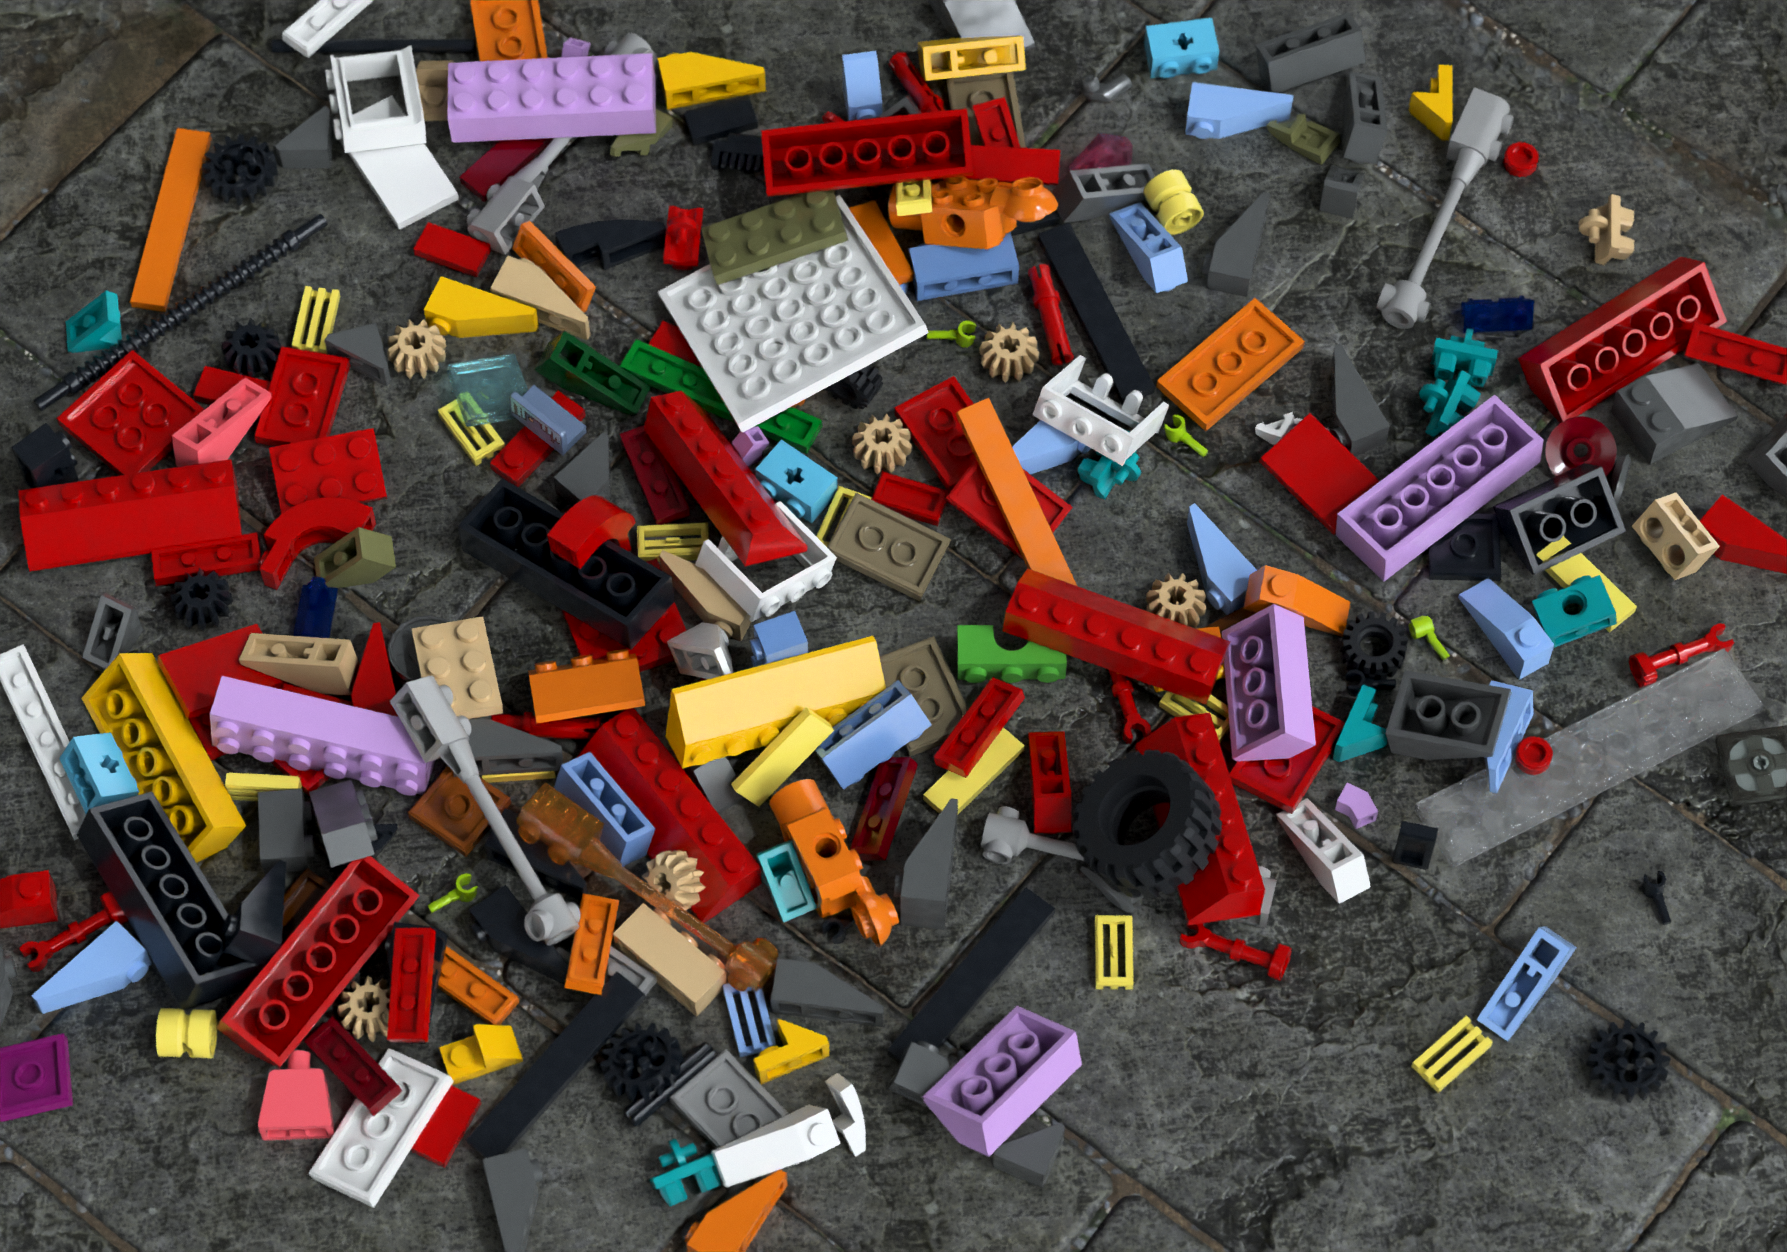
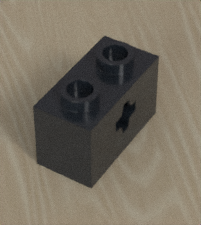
[11,423,79,488]

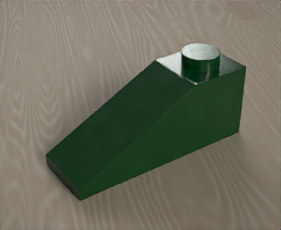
[534,330,651,417]

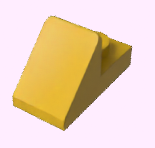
[1408,65,1453,141]
[754,1019,830,1084]
[439,1024,523,1085]

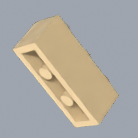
[613,903,727,1017]

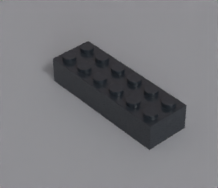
[458,478,675,650]
[77,791,259,1009]

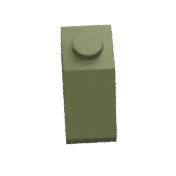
[314,527,396,590]

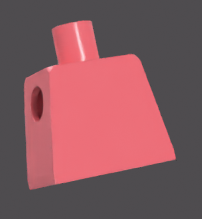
[258,1050,335,1140]

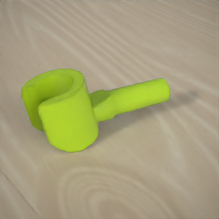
[927,321,976,348]
[1164,415,1208,457]
[1408,616,1450,661]
[427,873,478,913]

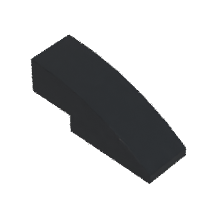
[555,219,666,270]

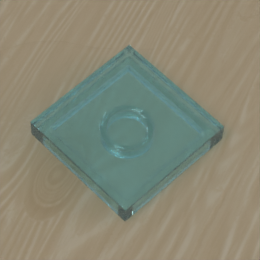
[447,353,528,427]

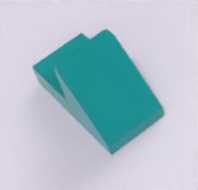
[66,291,122,353]
[1333,685,1388,762]
[756,840,817,923]

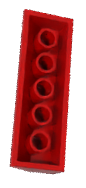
[761,108,974,197]
[1518,257,1727,423]
[644,391,808,566]
[19,459,242,571]
[1002,568,1231,705]
[576,708,762,924]
[1135,712,1265,925]
[216,856,420,1068]

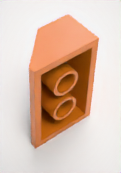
[528,649,645,723]

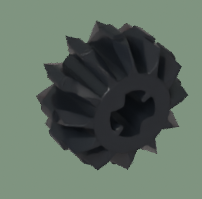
[221,318,281,377]
[170,568,233,631]

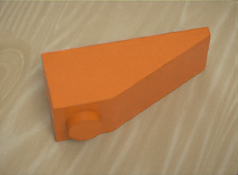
[1243,565,1350,637]
[685,1169,787,1252]

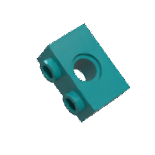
[1532,575,1617,648]

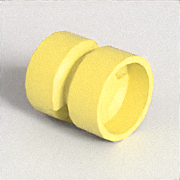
[1144,170,1204,235]
[156,1008,217,1058]

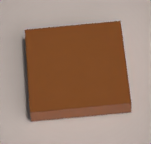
[408,766,511,857]

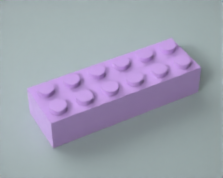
[447,53,656,143]
[1336,395,1544,582]
[210,676,435,796]

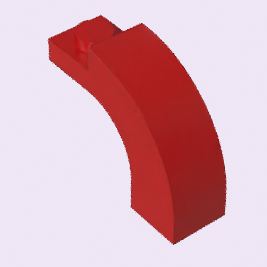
[547,495,636,569]
[259,497,376,590]

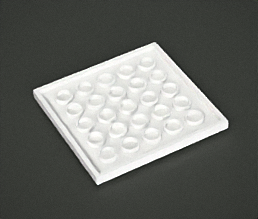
[658,195,929,433]

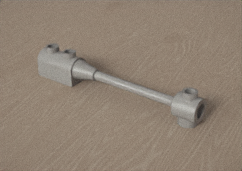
[467,33,656,255]
[1376,88,1514,329]
[390,676,581,946]
[981,806,1277,928]

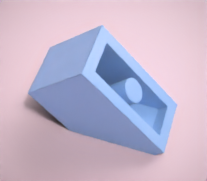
[842,51,882,121]

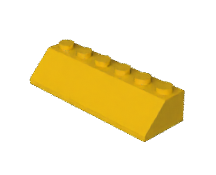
[666,636,886,769]
[81,653,246,863]

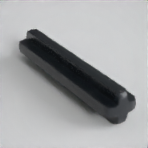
[624,1042,717,1127]

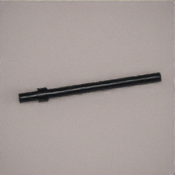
[272,39,475,56]

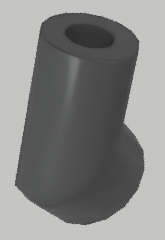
[1081,73,1132,102]

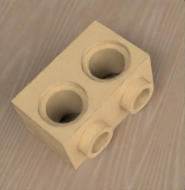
[1632,492,1720,580]

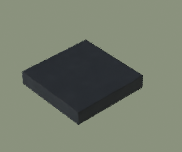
[1428,513,1502,581]

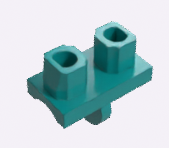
[1431,328,1498,387]
[1419,370,1481,437]
[1078,429,1141,499]
[649,1138,721,1207]

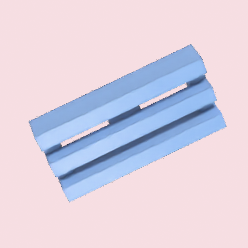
[723,976,776,1057]

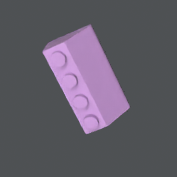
[1222,604,1316,761]
[923,1006,1082,1157]

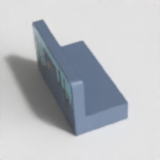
[509,385,587,456]

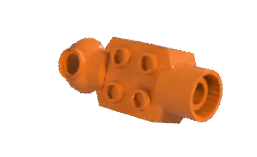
[888,176,1058,249]
[769,779,899,947]

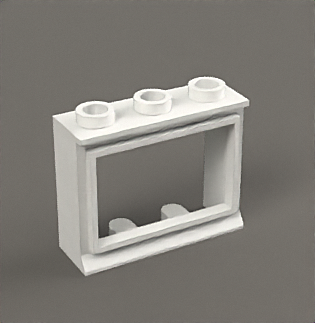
[325,46,426,153]
[1033,355,1169,466]
[695,501,837,622]

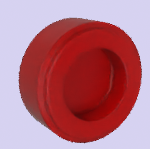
[1503,142,1539,177]
[1515,736,1553,775]

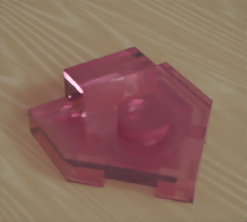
[1068,133,1133,172]

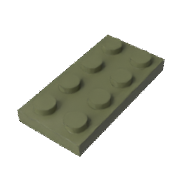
[701,190,848,285]

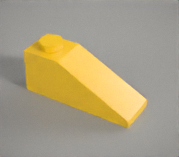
[917,35,1026,81]
[658,52,766,110]
[424,276,539,338]

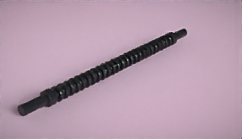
[34,214,328,411]

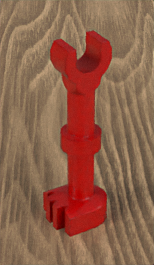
[1629,623,1735,688]
[1109,670,1151,744]
[19,891,128,972]
[1180,923,1292,981]

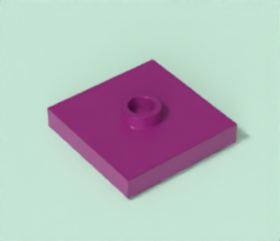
[0,1033,73,1122]

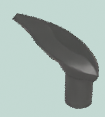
[1611,454,1631,505]
[1080,866,1144,913]

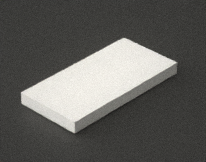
[332,95,459,230]
[309,1048,453,1208]

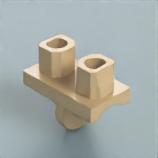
[1579,194,1634,265]

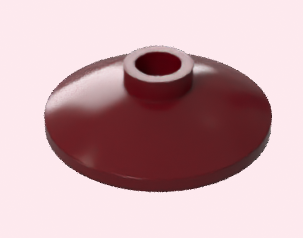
[1545,416,1617,476]

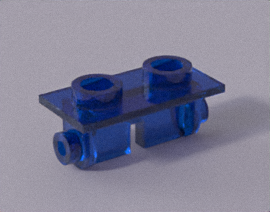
[1461,295,1535,333]
[293,576,338,638]

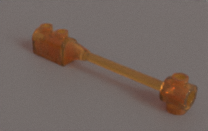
[516,782,779,992]

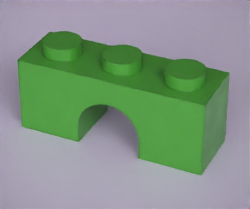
[957,625,1067,683]

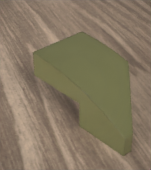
[610,109,674,157]
[1267,113,1341,165]

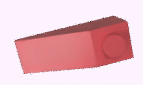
[172,378,271,467]

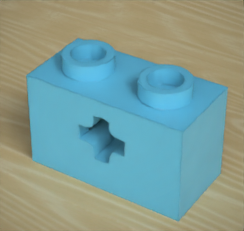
[1144,18,1219,78]
[755,439,837,524]
[59,732,139,814]

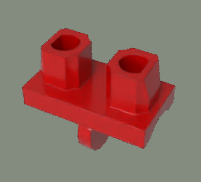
[663,206,704,270]

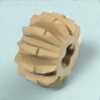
[387,319,446,379]
[980,322,1039,383]
[852,413,912,475]
[1146,572,1206,628]
[642,850,706,913]
[338,976,391,1042]

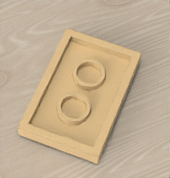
[411,616,503,719]

